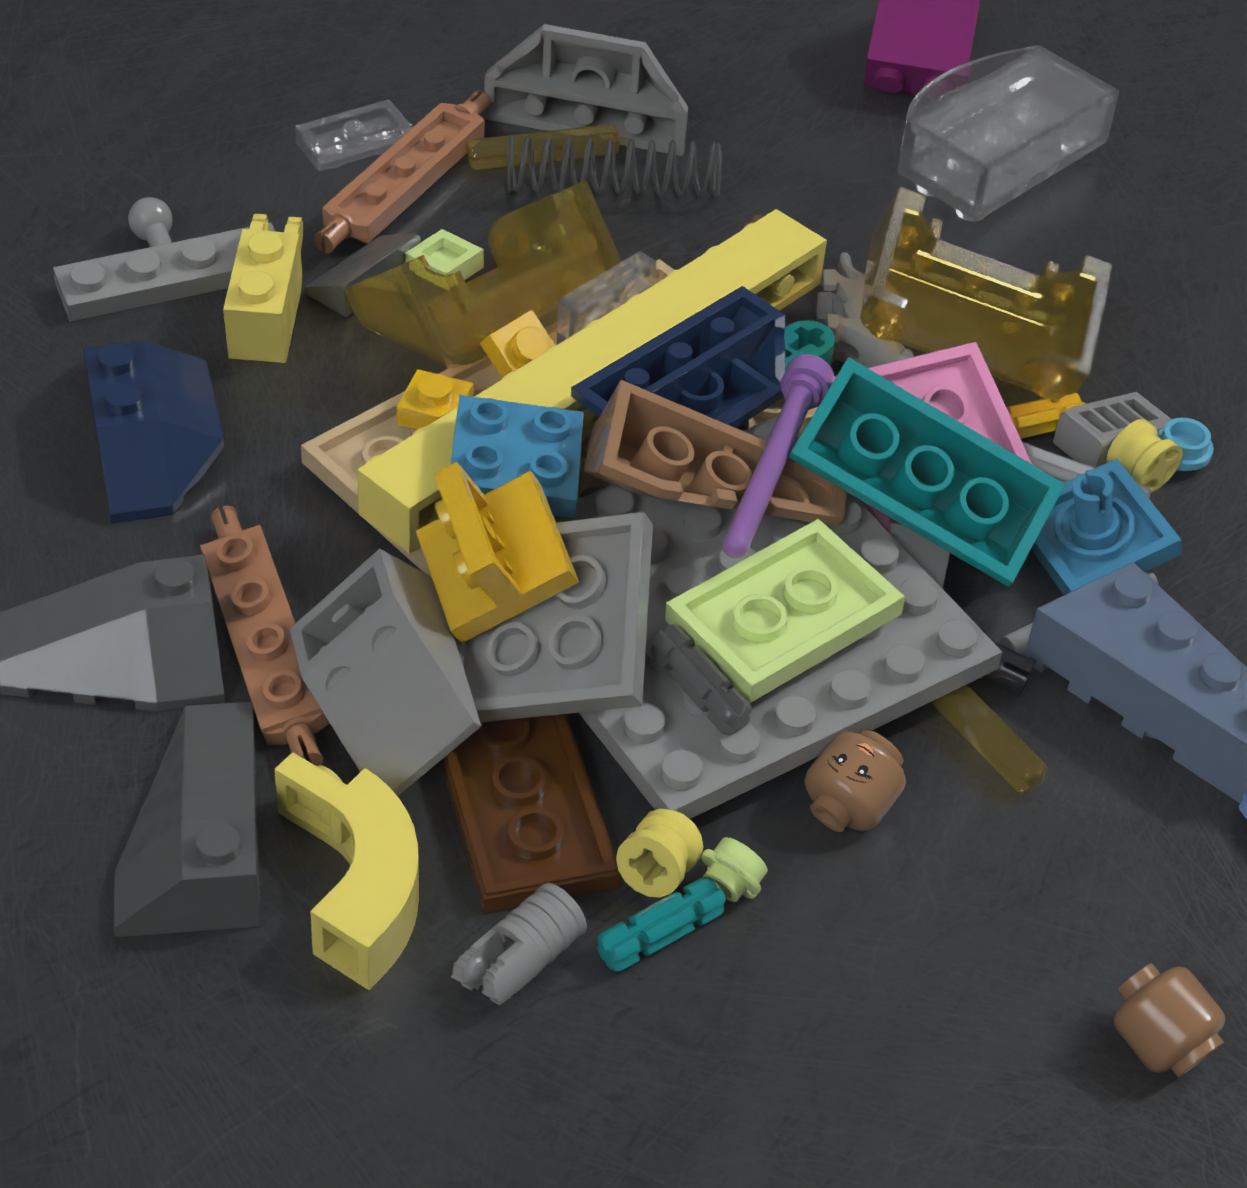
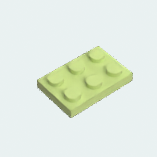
[665,519,905,703]

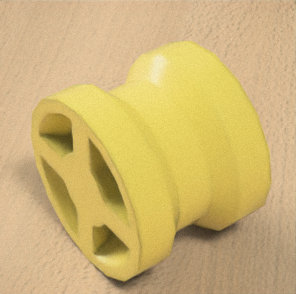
[1106,419,1183,493]
[616,808,704,898]

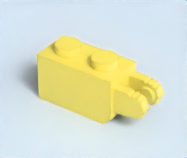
[223,214,303,363]

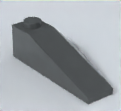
[0,554,225,712]
[114,702,261,937]

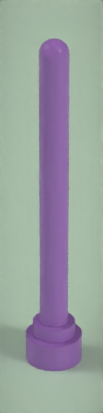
[723,354,834,558]

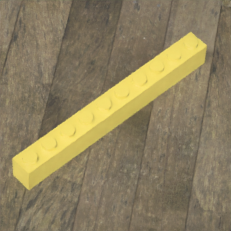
[357,209,827,554]

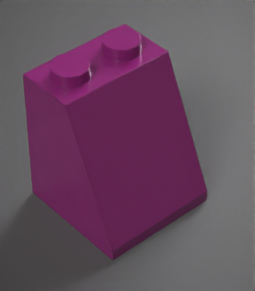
[864,0,981,102]

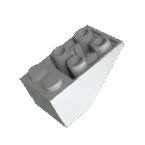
[290,549,481,796]

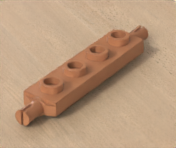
[313,90,491,254]
[200,506,330,766]

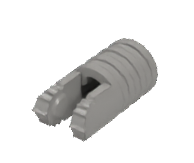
[451,883,587,1005]

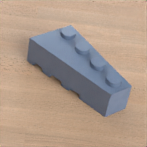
[1024,562,1247,803]

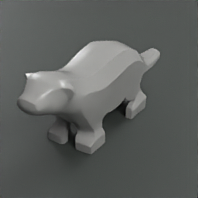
[815,252,913,368]

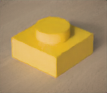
[480,310,555,378]
[396,369,474,430]

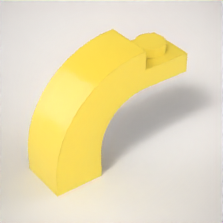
[275,752,419,990]

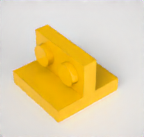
[416,461,579,643]

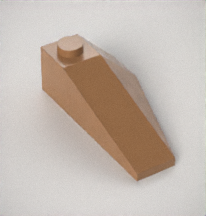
[582,380,847,526]

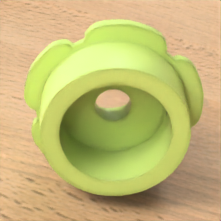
[701,837,768,902]

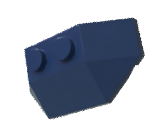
[571,286,785,428]
[83,340,224,523]

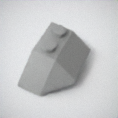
[484,24,688,156]

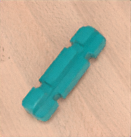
[597,877,726,972]

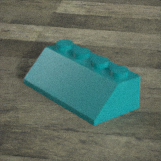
[789,357,1066,587]

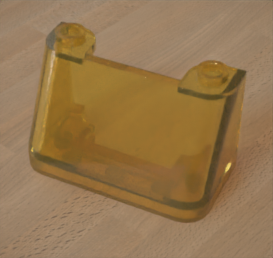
[343,180,623,369]
[860,186,1112,399]

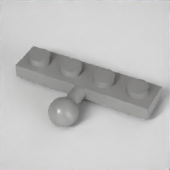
[53,197,275,322]

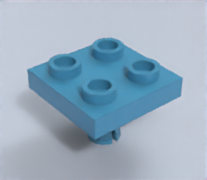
[451,395,584,518]
[1031,458,1182,595]

